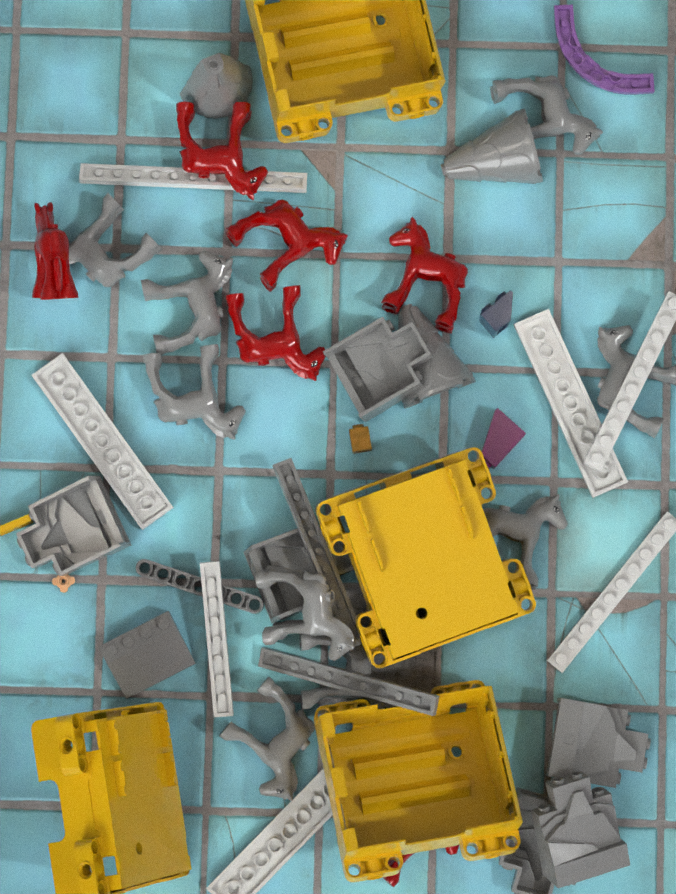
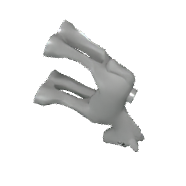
[490,75,603,155]
[69,193,163,287]
[141,251,233,355]
[597,325,676,438]
[143,344,246,440]
[483,494,568,589]
[255,565,362,661]
[300,634,398,710]
[219,676,315,801]

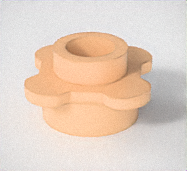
[52,575,75,593]

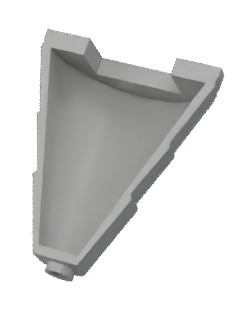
[180,53,253,119]
[441,109,543,184]
[398,304,476,409]

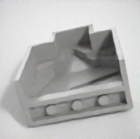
[323,317,434,422]
[16,476,131,576]
[244,528,354,623]
[545,698,651,788]
[531,771,630,888]
[499,787,576,894]

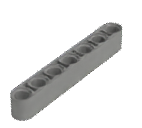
[136,559,264,614]

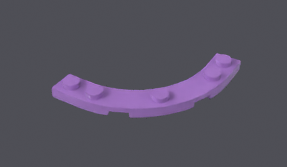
[554,4,655,95]

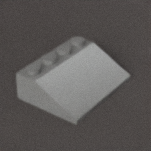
[99,611,196,699]

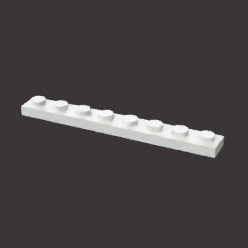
[200,561,234,717]

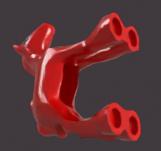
[176,102,268,200]
[226,199,348,292]
[32,202,79,300]
[381,217,468,334]
[226,285,326,381]

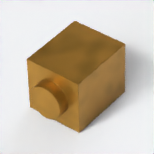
[349,424,372,454]

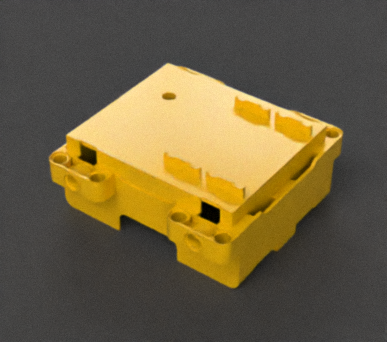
[245,0,446,143]
[315,447,536,668]
[314,680,523,882]
[31,702,192,894]

